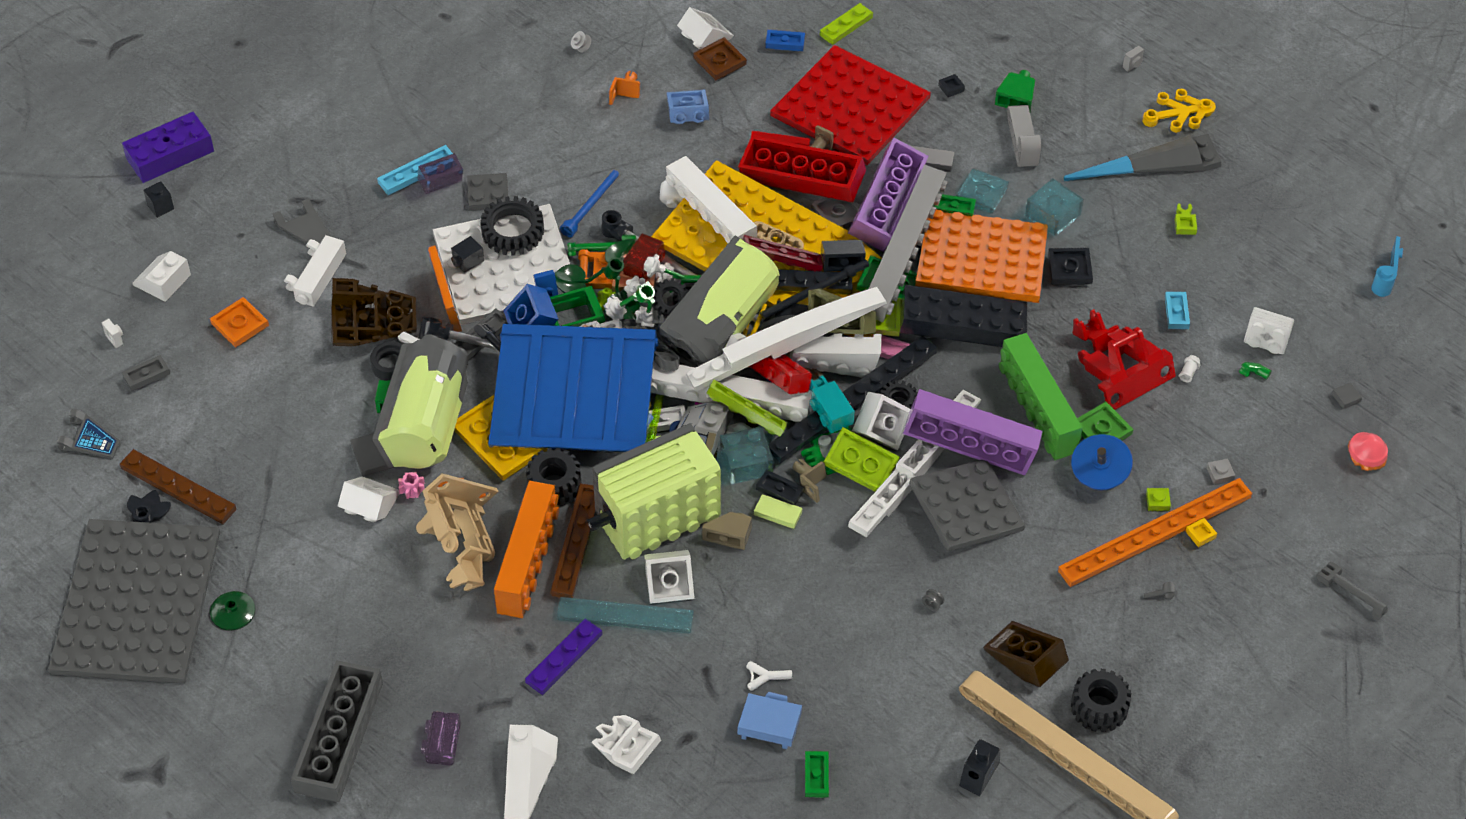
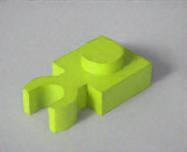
[1174,203,1197,235]

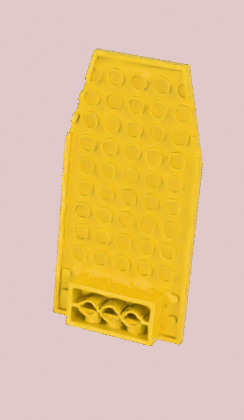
[651,160,882,337]

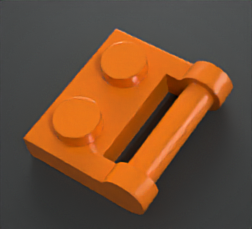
[578,249,613,289]

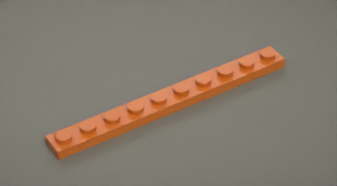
[1058,478,1252,587]

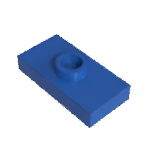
[533,270,558,297]

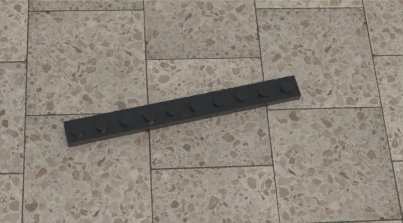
[767,336,937,463]

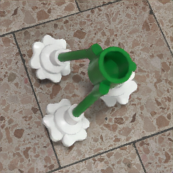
[604,276,659,328]

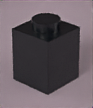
[143,181,174,218]
[451,236,484,273]

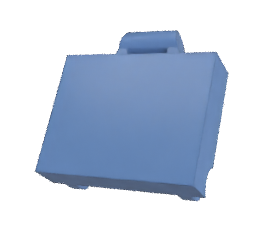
[737,692,802,749]

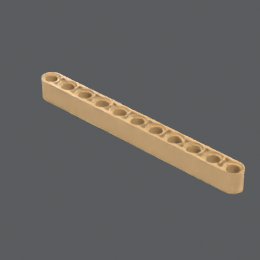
[959,671,1179,819]

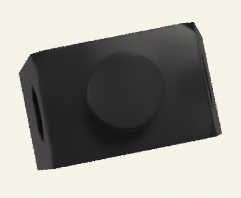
[959,739,1000,796]

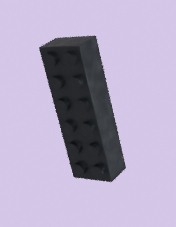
[900,285,1027,347]

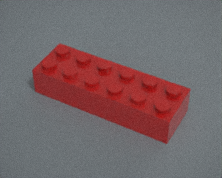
[738,135,866,202]

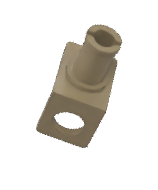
[810,125,834,151]
[793,459,826,503]

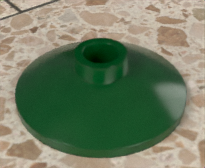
[210,591,255,631]

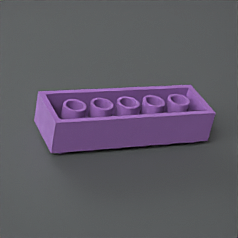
[848,138,928,252]
[903,389,1042,475]

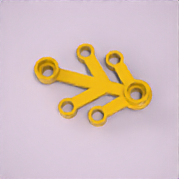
[1142,89,1216,133]

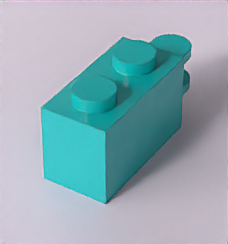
[810,375,855,433]

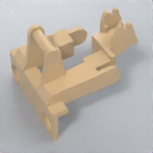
[416,473,499,591]

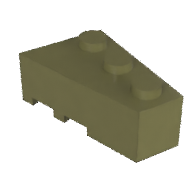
[808,289,876,334]

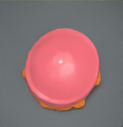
[1348,432,1388,471]

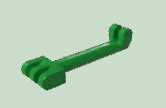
[567,235,637,256]

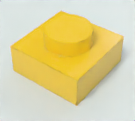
[1185,518,1217,547]

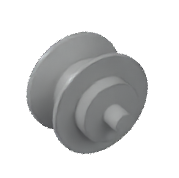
[571,31,591,53]

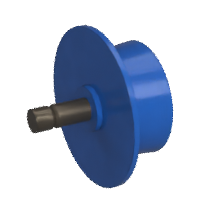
[1071,434,1133,490]

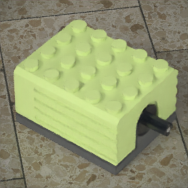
[587,423,721,560]

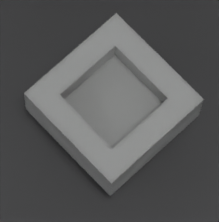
[1123,46,1144,71]
[1206,458,1235,485]

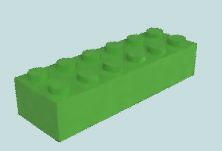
[999,333,1082,460]

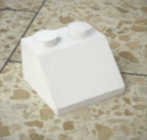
[677,7,734,49]
[133,251,191,302]
[852,392,910,450]
[338,476,400,522]
[644,550,694,604]

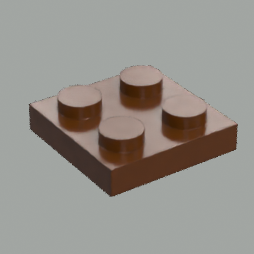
[693,37,747,81]

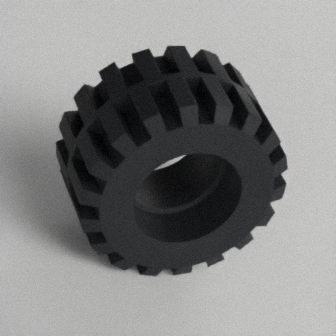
[526,448,581,506]
[1071,668,1132,732]

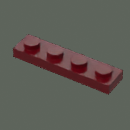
[742,235,823,271]

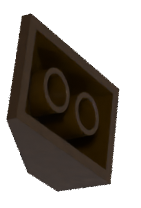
[983,621,1069,687]

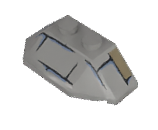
[677,402,734,456]

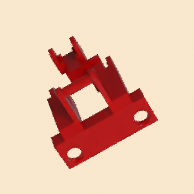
[1072,309,1176,410]

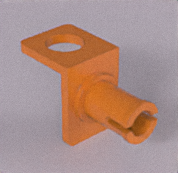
[609,71,640,105]

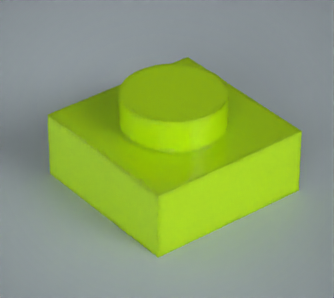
[1146,488,1171,511]

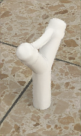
[746,661,792,691]

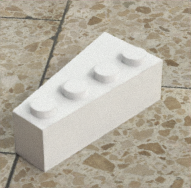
[790,333,882,378]

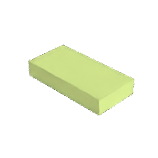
[754,494,802,529]

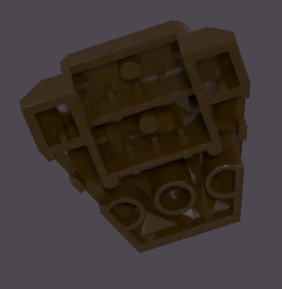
[331,278,417,347]

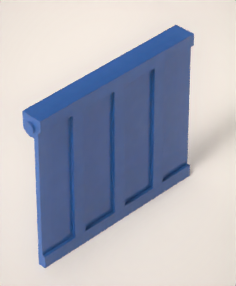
[488,324,658,452]

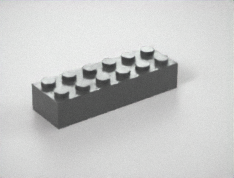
[291,660,383,803]

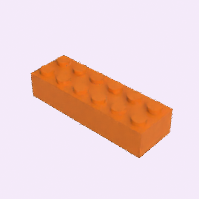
[494,481,559,618]

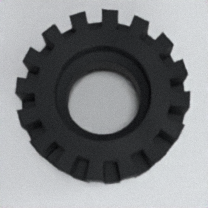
[653,278,689,318]
[880,380,918,409]

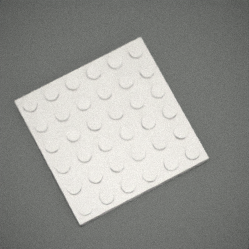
[433,204,570,325]

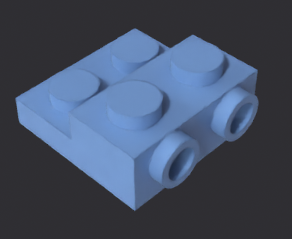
[667,90,709,124]

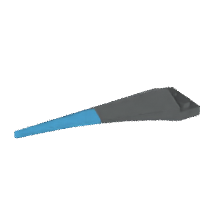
[1064,134,1221,181]

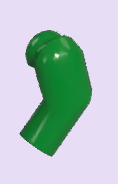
[1239,362,1272,380]

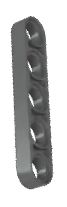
[622,319,679,371]

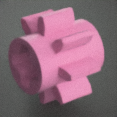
[398,472,425,499]

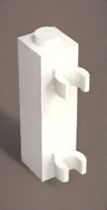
[284,235,346,307]

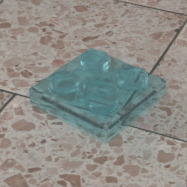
[957,169,1009,214]

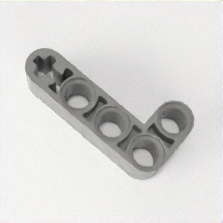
[1007,105,1041,167]

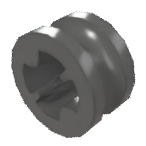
[922,589,945,611]

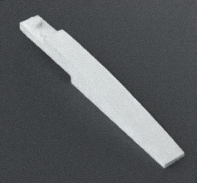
[686,287,887,392]
[848,390,981,537]

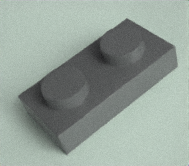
[122,355,170,391]

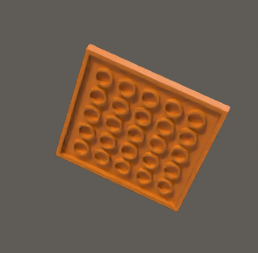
[915,210,1048,303]

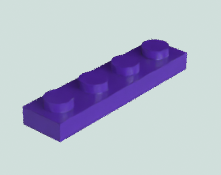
[525,618,602,696]

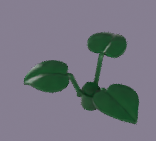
[555,239,640,320]

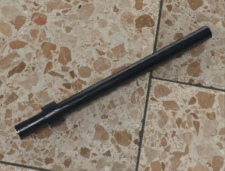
[760,259,869,320]

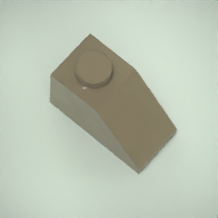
[702,512,752,550]

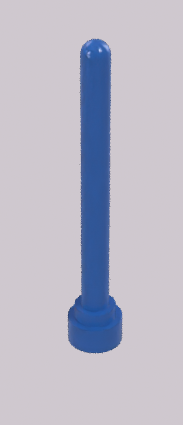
[560,170,619,238]

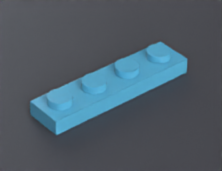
[377,145,456,195]

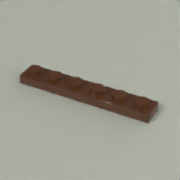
[120,449,237,525]
[551,483,596,600]

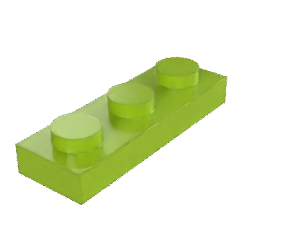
[820,3,873,45]

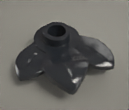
[127,490,171,523]

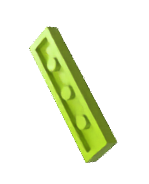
[707,379,787,437]

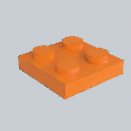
[210,297,269,348]

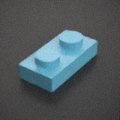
[1165,292,1190,329]

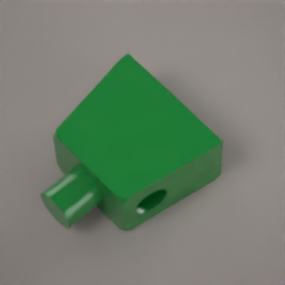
[995,70,1035,113]

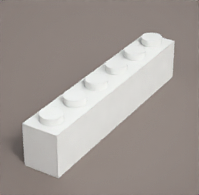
[666,156,757,244]

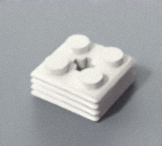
[1244,307,1294,354]

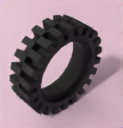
[480,196,544,256]

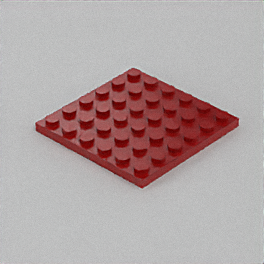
[770,45,931,165]

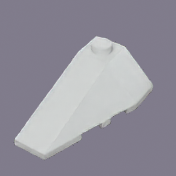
[504,725,558,819]

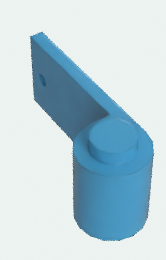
[1371,236,1403,297]

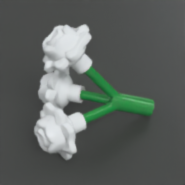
[644,254,702,304]

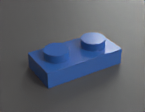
[766,30,805,51]

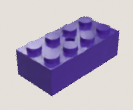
[122,111,214,183]

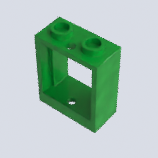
[550,286,605,327]

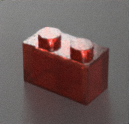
[623,233,666,282]

